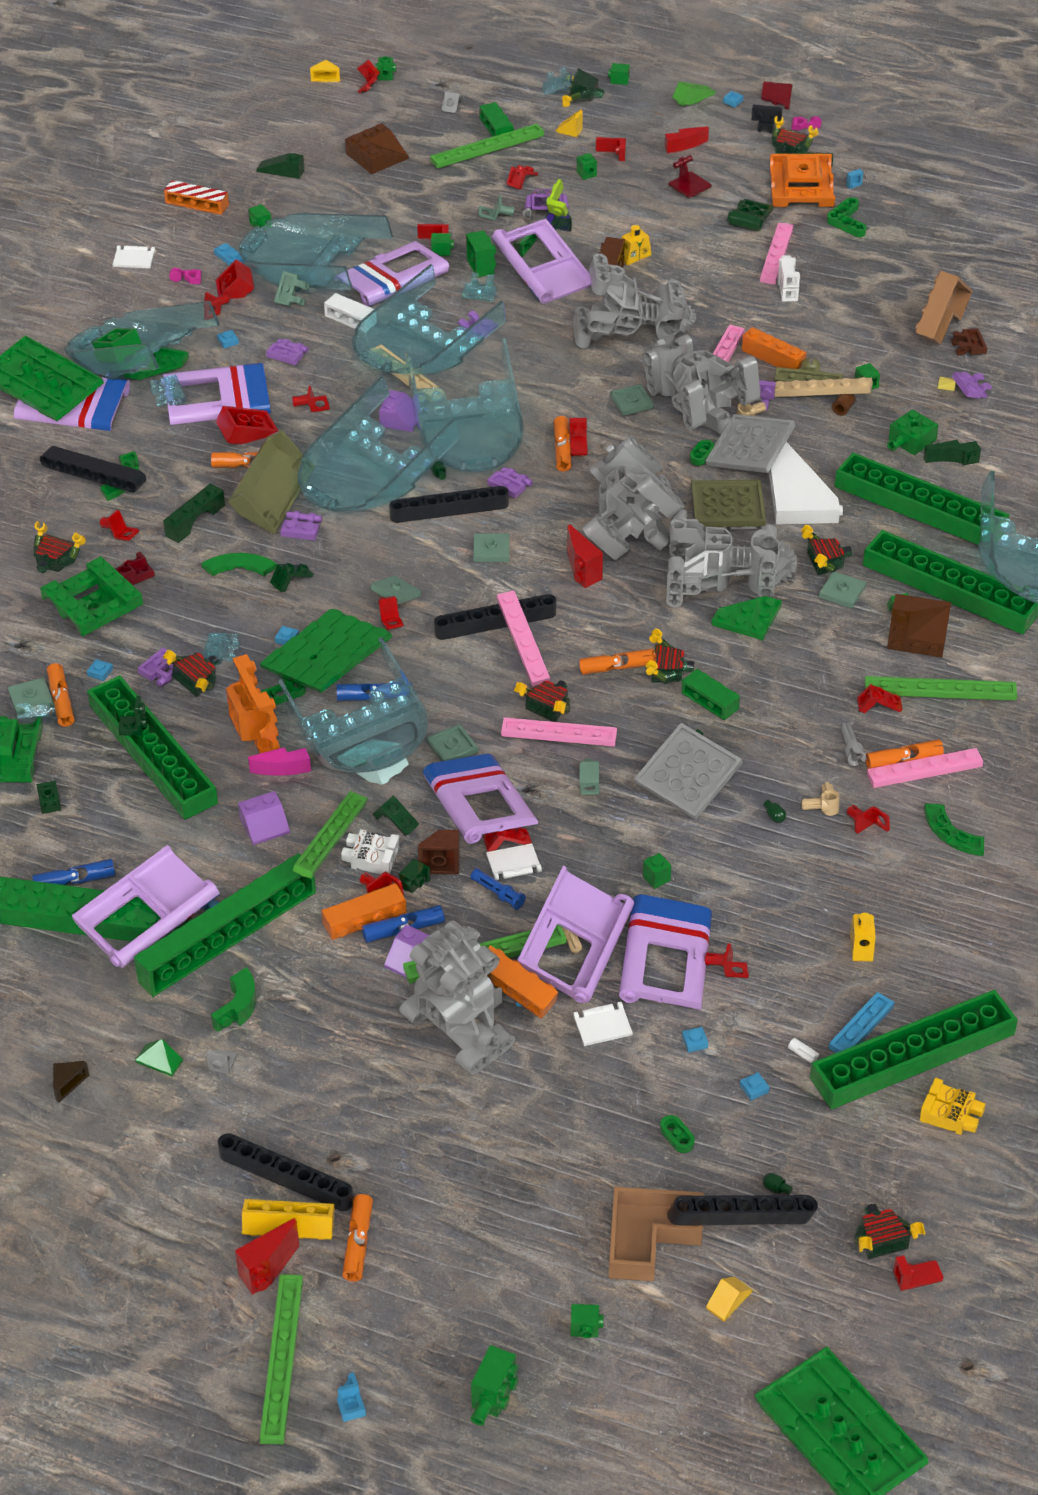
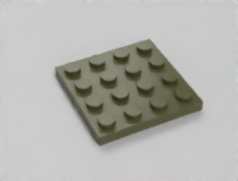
[691,480,766,527]

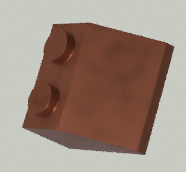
[418,830,460,874]

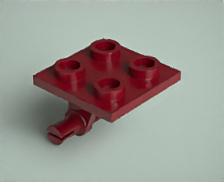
[669,155,712,198]

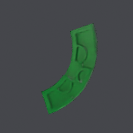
[100,451,139,501]
[201,553,277,577]
[924,803,984,856]

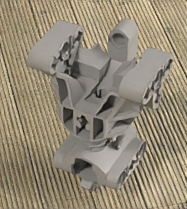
[572,253,696,348]
[643,334,760,434]
[582,436,684,560]
[666,509,797,608]
[399,920,515,1075]

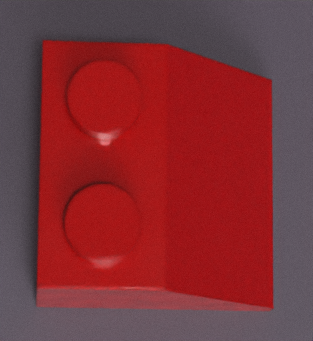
[216,259,254,299]

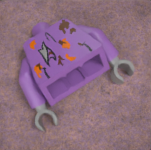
[523,189,571,221]

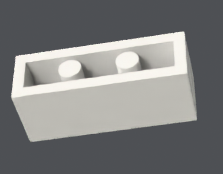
[324,293,375,332]

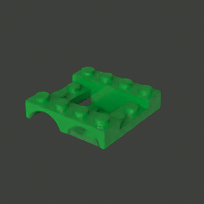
[40,556,143,637]
[0,716,43,782]

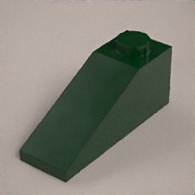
[257,153,305,179]

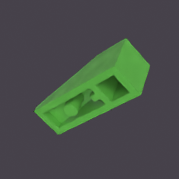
[672,81,716,106]

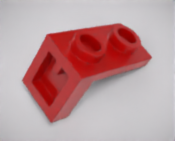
[357,59,380,94]
[596,137,626,161]
[506,165,538,189]
[417,224,449,239]
[569,418,588,456]
[857,684,903,713]
[483,827,532,852]
[893,1255,944,1291]

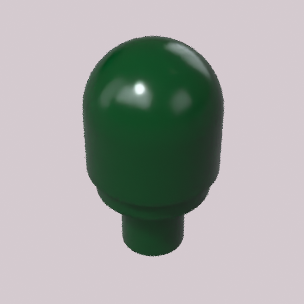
[431,461,446,480]
[763,800,786,823]
[763,1173,793,1195]

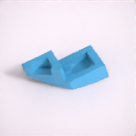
[337,1372,366,1422]

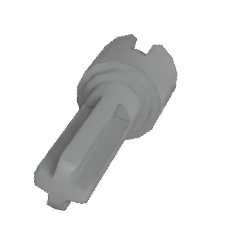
[841,722,866,766]

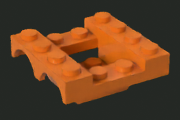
[770,154,835,207]
[226,654,280,754]

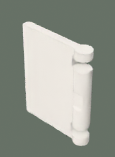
[113,245,155,268]
[486,843,542,880]
[573,1002,633,1046]

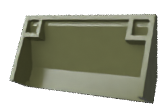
[227,430,314,534]

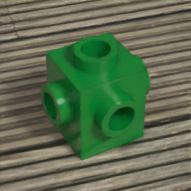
[375,56,396,80]

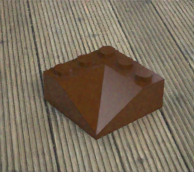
[345,123,409,174]
[887,594,951,657]

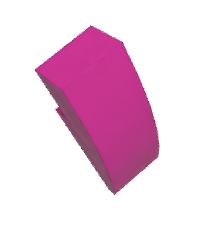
[248,747,311,776]

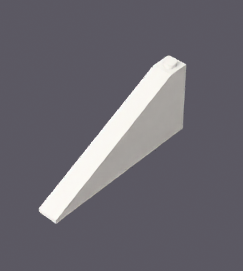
[768,442,843,524]

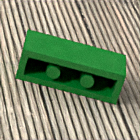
[479,102,514,137]
[681,669,740,721]

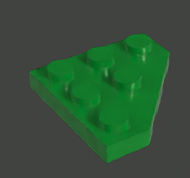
[123,343,189,380]
[711,596,782,640]

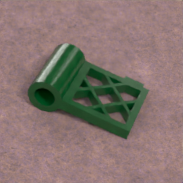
[727,199,774,231]

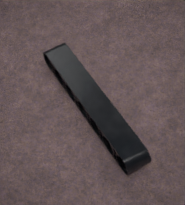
[40,446,146,493]
[389,486,509,523]
[434,594,556,640]
[218,1133,353,1211]
[667,1195,818,1225]

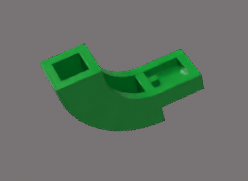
[211,967,256,1032]

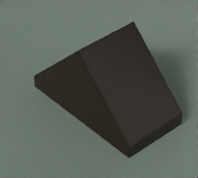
[53,1061,89,1103]

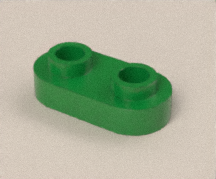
[690,440,715,466]
[660,1115,695,1153]

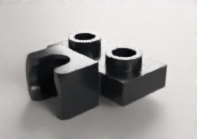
[751,104,783,134]

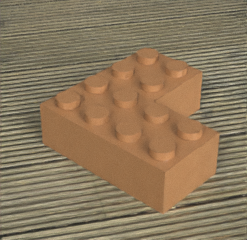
[915,271,973,345]
[609,1187,704,1281]

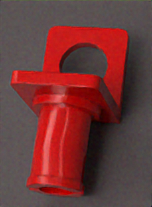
[204,292,229,319]
[292,386,330,413]
[100,510,139,541]
[378,596,404,630]
[847,805,890,834]
[359,871,404,895]
[705,943,749,978]

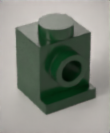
[36,781,61,814]
[399,859,430,893]

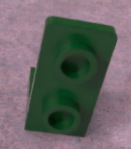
[270,563,313,592]
[118,696,147,736]
[373,795,419,836]

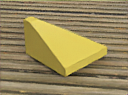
[938,377,956,391]

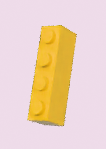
[242,1199,334,1240]

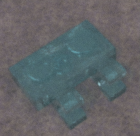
[543,66,572,95]
[462,273,497,302]
[150,374,186,407]
[202,633,240,664]
[17,703,55,719]

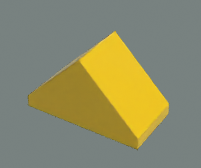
[310,60,340,82]
[556,109,583,137]
[706,1276,753,1321]

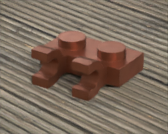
[951,328,988,356]

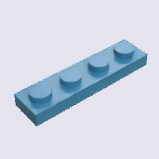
[828,992,895,1053]

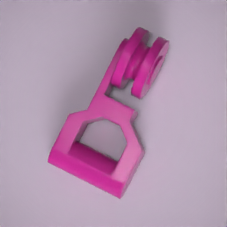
[791,116,822,130]
[169,268,202,284]

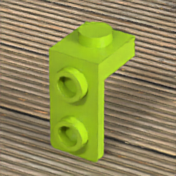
[546,179,568,217]

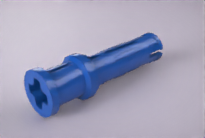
[470,868,526,910]

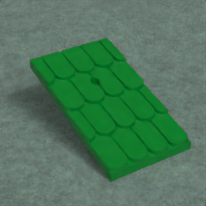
[0,335,104,422]
[260,609,392,693]
[755,1346,929,1495]

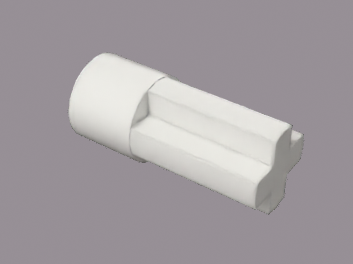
[788,1038,819,1064]

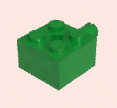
[466,230,496,278]
[92,328,143,363]
[887,409,939,456]
[470,1345,519,1426]

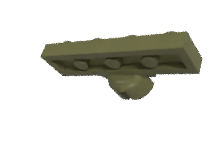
[775,358,843,382]

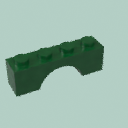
[163,483,225,543]

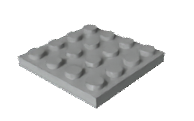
[705,414,796,473]
[634,723,743,820]

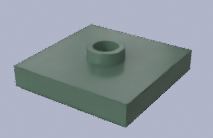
[610,384,654,416]
[473,533,509,562]
[819,571,867,609]
[370,575,421,605]
[7,677,54,716]
[427,724,478,761]

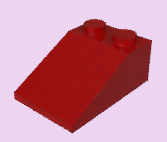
[216,406,278,444]
[567,524,603,588]
[235,1218,299,1295]

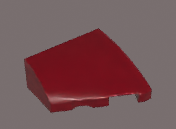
[761,81,793,110]
[115,552,155,585]

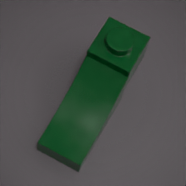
[923,440,981,466]

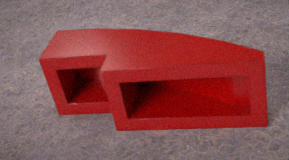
[665,126,709,153]

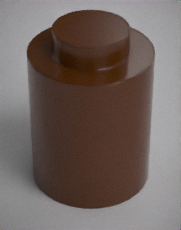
[832,394,856,416]

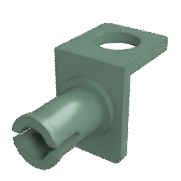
[478,195,515,220]
[580,758,600,795]

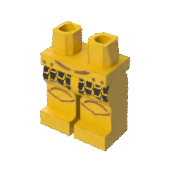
[920,1077,986,1135]

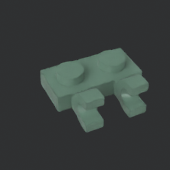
[274,271,310,307]

